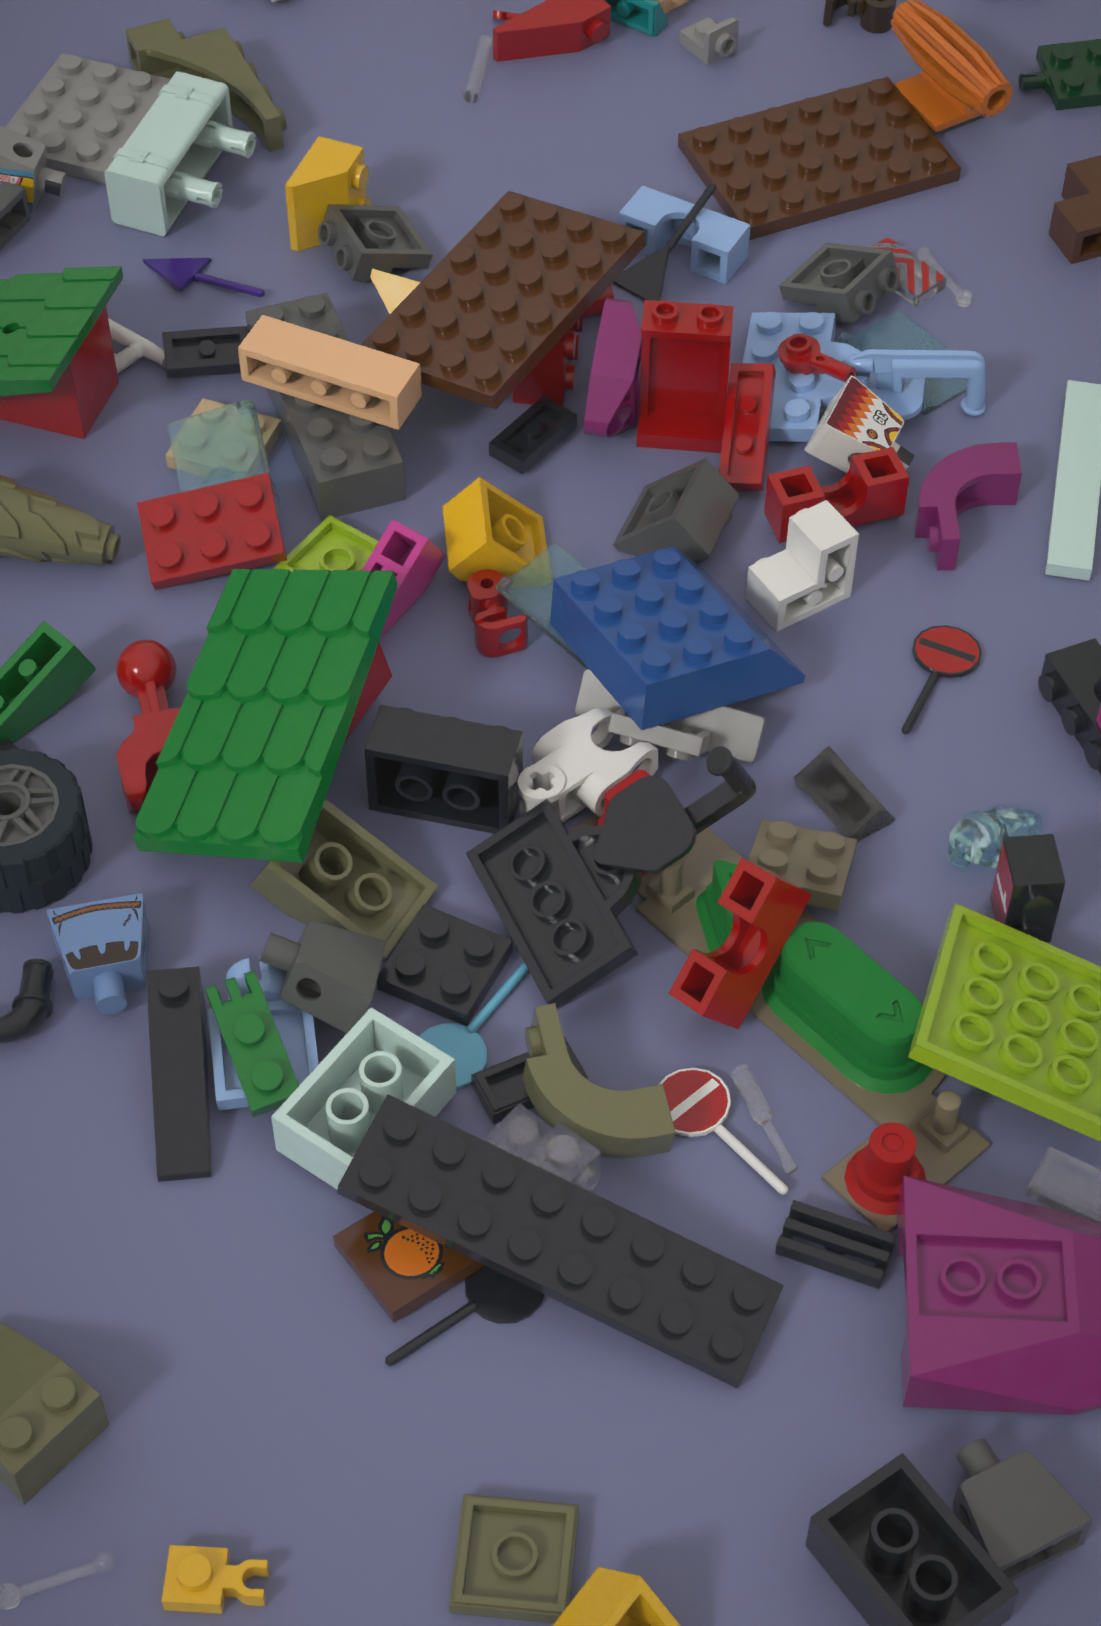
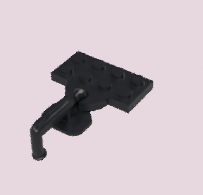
[466,746,756,1008]

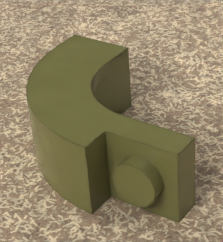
[522,1003,676,1158]

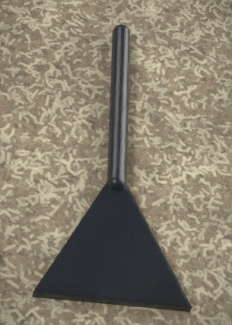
[613,183,717,301]

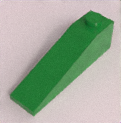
[0,621,96,743]

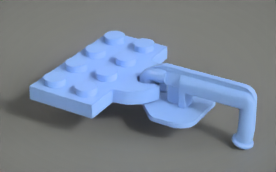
[743,312,986,442]

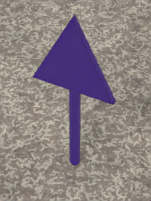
[143,258,265,297]

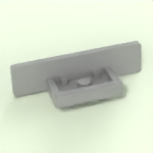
[575,669,766,762]

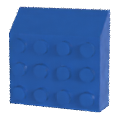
[550,547,805,730]

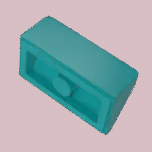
[604,0,668,37]

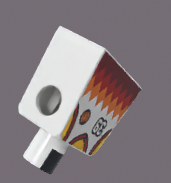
[804,375,915,473]

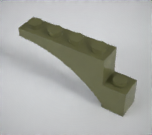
[125,18,287,152]

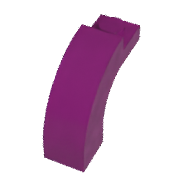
[914,442,1022,570]

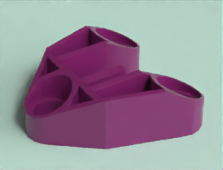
[584,298,642,438]

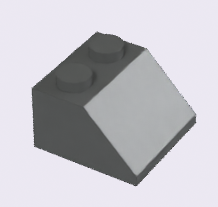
[613,458,739,563]

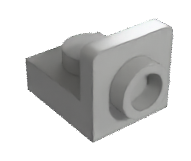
[679,17,739,65]

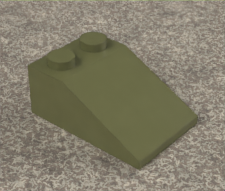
[250,798,438,962]
[0,1322,109,1505]

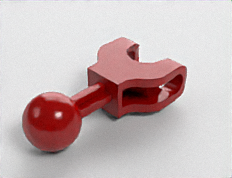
[116,640,180,812]

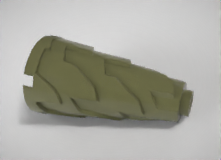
[0,474,121,566]

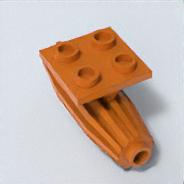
[891,0,1013,133]

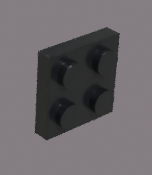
[377,904,513,1026]

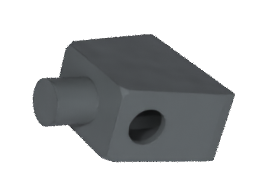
[259,920,387,1033]
[953,1439,1092,1581]

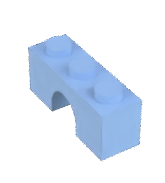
[619,185,751,284]

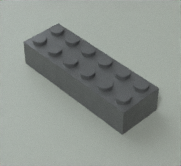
[245,292,406,521]

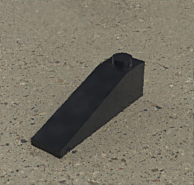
[147,966,212,1182]

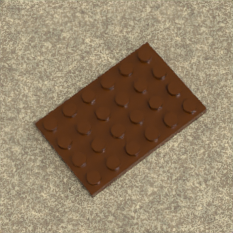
[678,77,961,240]
[361,191,647,410]

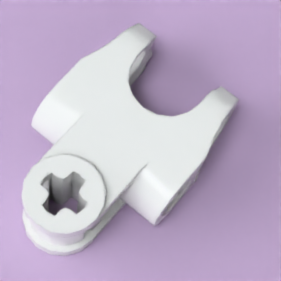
[517,708,658,823]

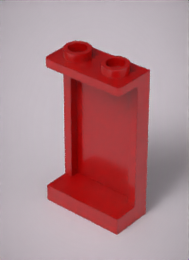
[636,300,734,453]

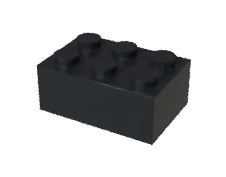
[364,705,523,834]
[805,1453,1020,1626]

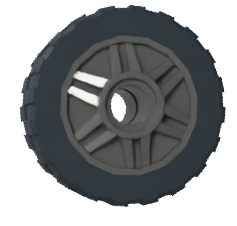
[0,749,93,913]

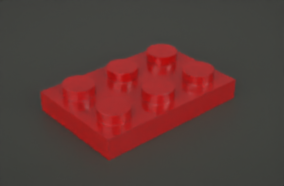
[137,473,287,590]

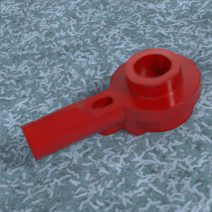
[778,334,856,383]

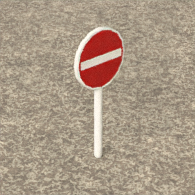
[658,1067,789,1195]

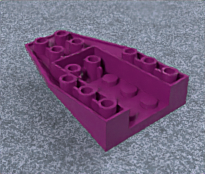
[897,1176,1101,1415]

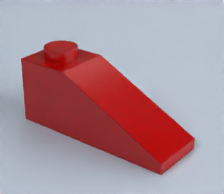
[493,0,611,62]

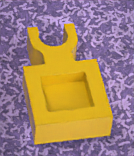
[161,1545,270,1614]

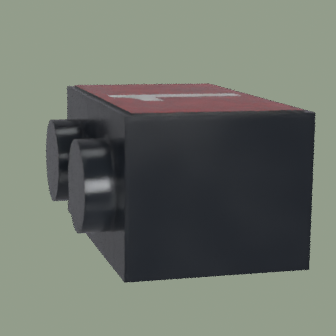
[990,834,1066,942]

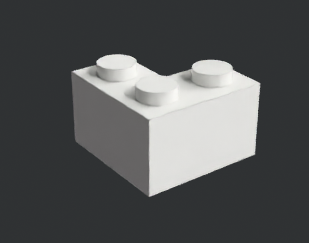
[745,500,859,632]

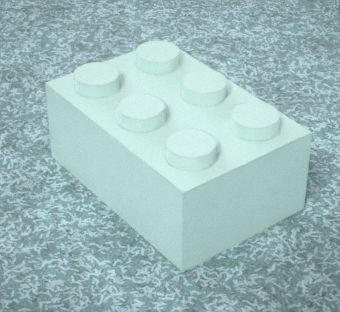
[271,1007,457,1189]

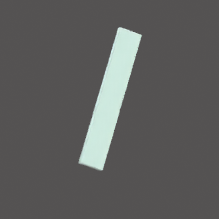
[1045,380,1101,581]

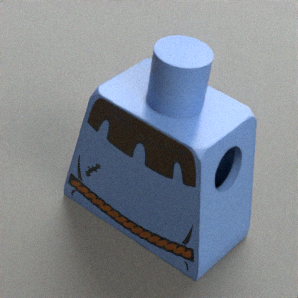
[47,893,149,1014]

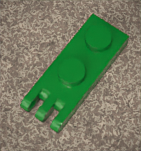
[205,970,299,1117]

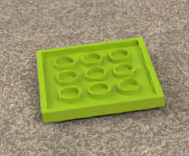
[908,903,1101,1142]

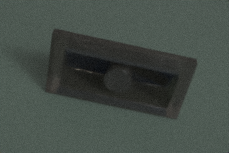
[794,746,896,842]

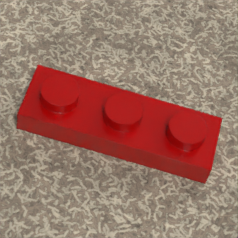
[719,363,776,491]

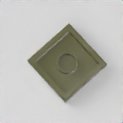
[449,1494,579,1623]

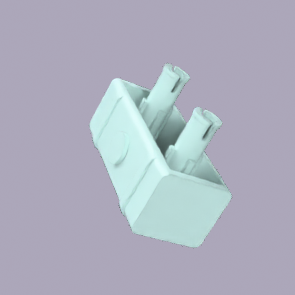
[104,71,256,236]

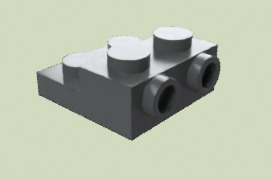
[318,204,433,283]
[779,243,900,324]

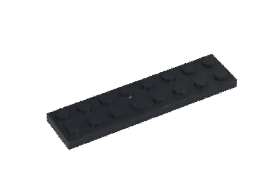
[337,1094,784,1388]

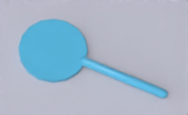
[419,962,529,1090]

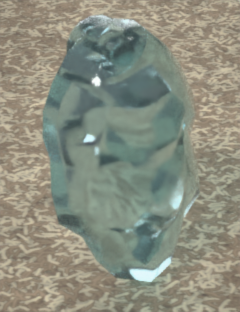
[947,804,1044,868]

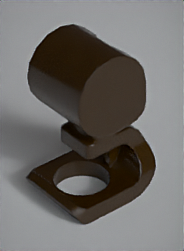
[823,0,897,33]

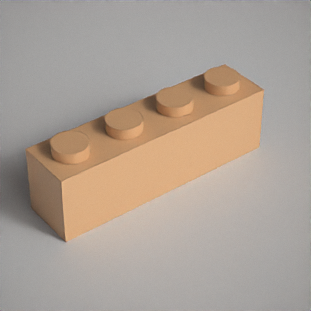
[238,315,422,430]

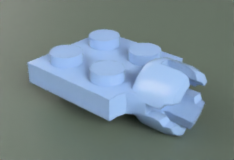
[208,956,319,1111]

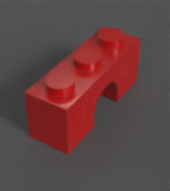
[764,447,910,543]
[668,858,812,1030]

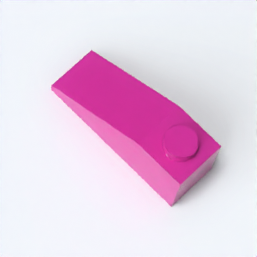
[362,519,446,639]

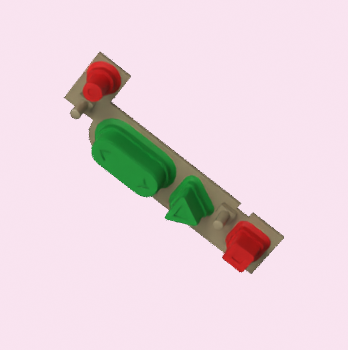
[569,769,991,1232]

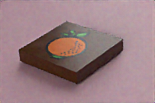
[333,1212,485,1322]

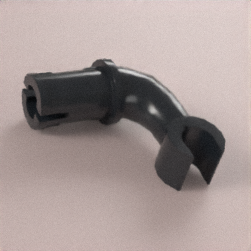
[0,959,54,1043]

